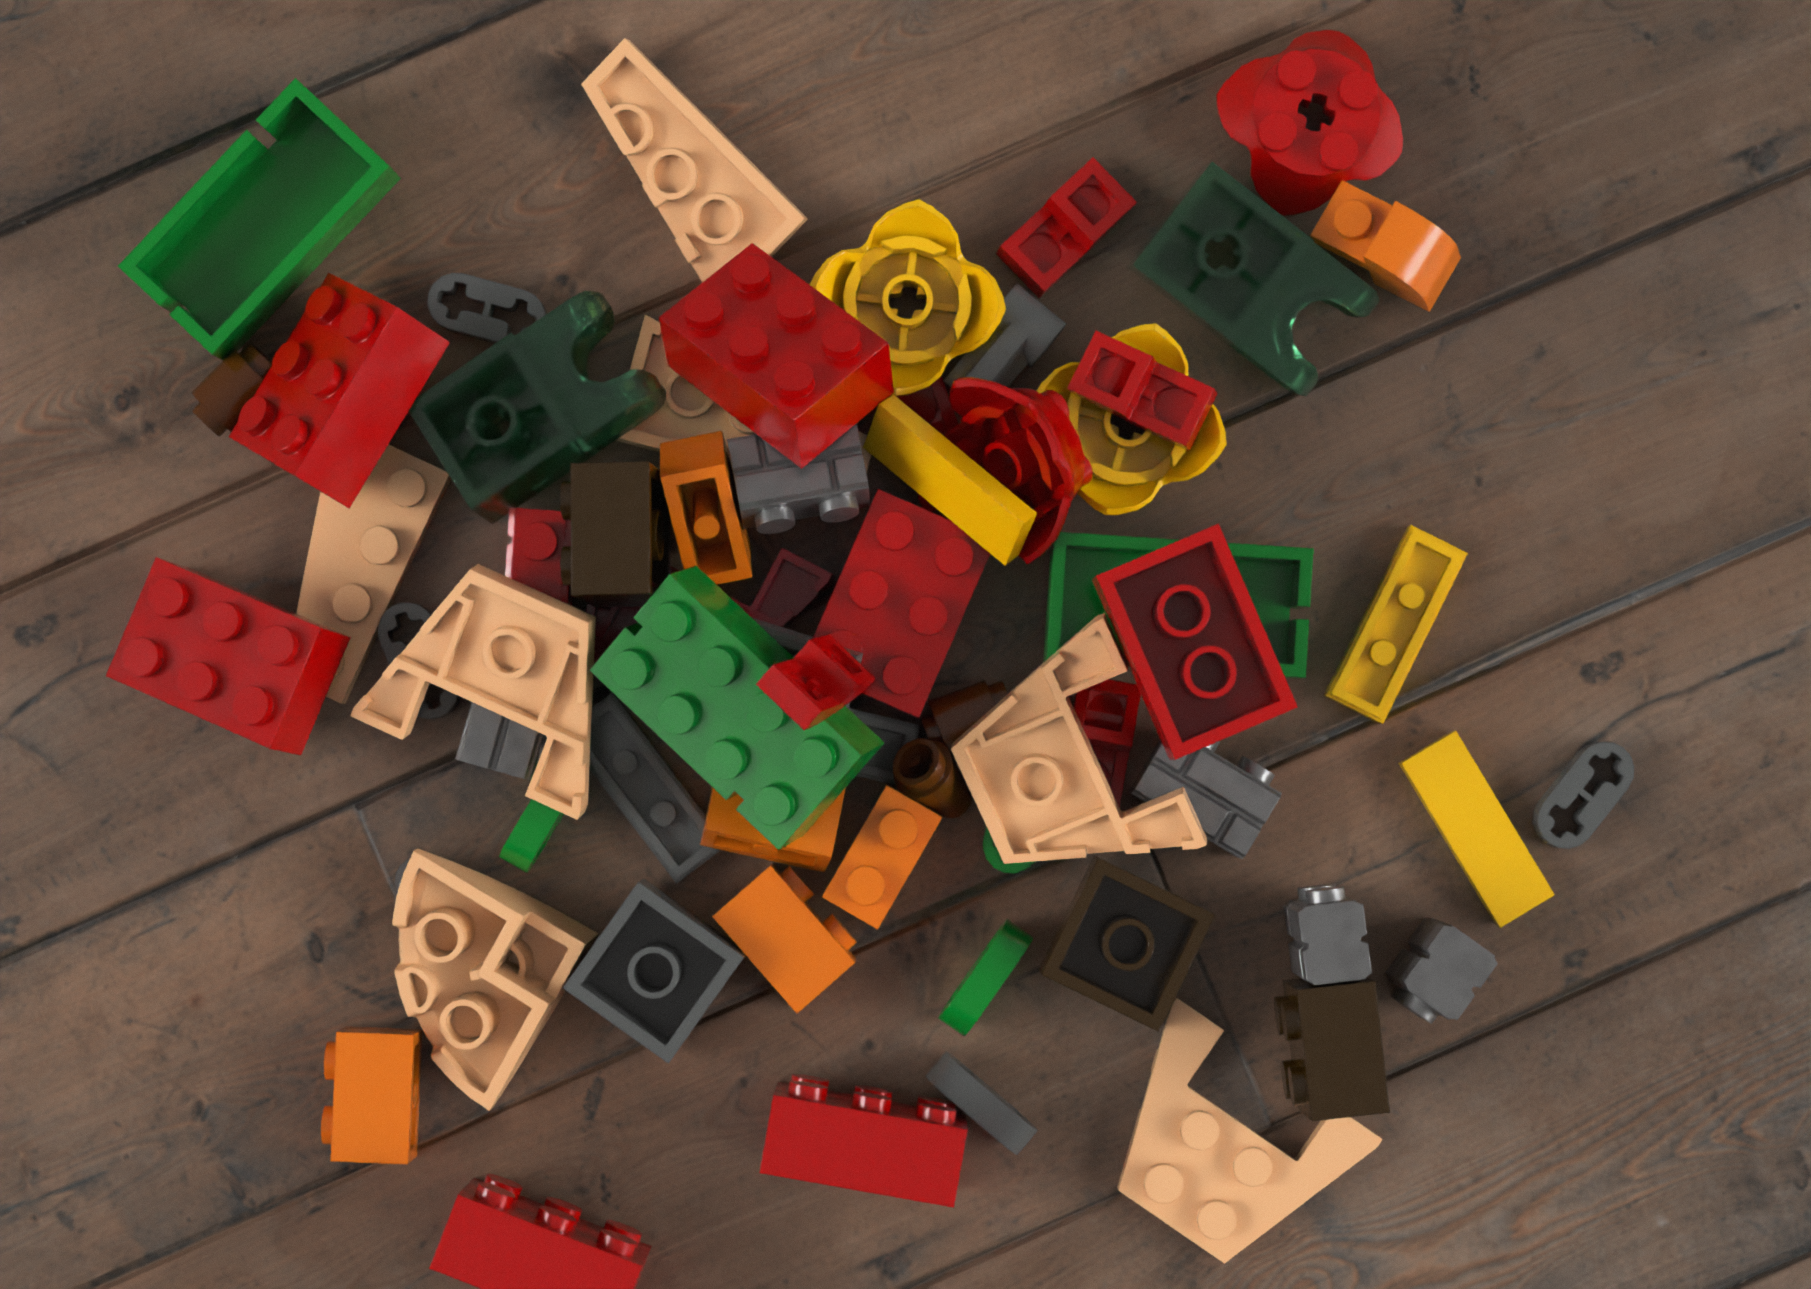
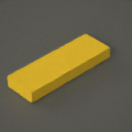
[863,395,1037,566]
[1323,525,1468,724]
[1399,731,1555,928]

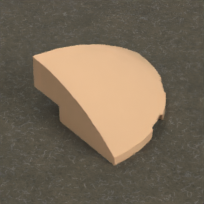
[392,848,598,1111]

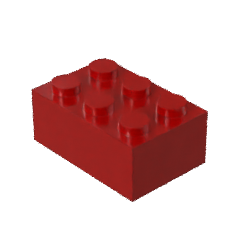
[659,243,894,469]
[229,272,450,508]
[813,489,990,718]
[1092,523,1298,760]
[106,557,351,756]
[759,1074,968,1208]
[429,1174,652,1289]

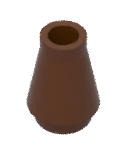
[893,738,972,818]

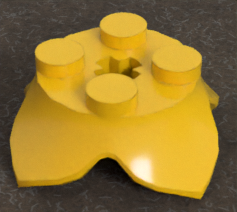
[809,199,1006,396]
[1037,323,1227,516]

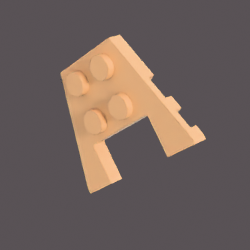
[351,564,596,820]
[951,613,1207,864]
[1117,997,1383,1264]

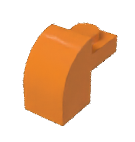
[1310,180,1461,312]

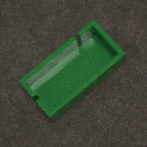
[118,78,401,360]
[1043,532,1314,679]
[590,566,884,850]

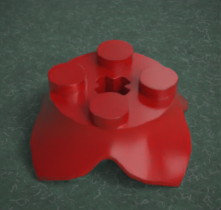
[1216,30,1403,216]
[943,377,1093,564]

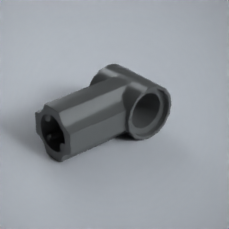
[943,284,1067,390]

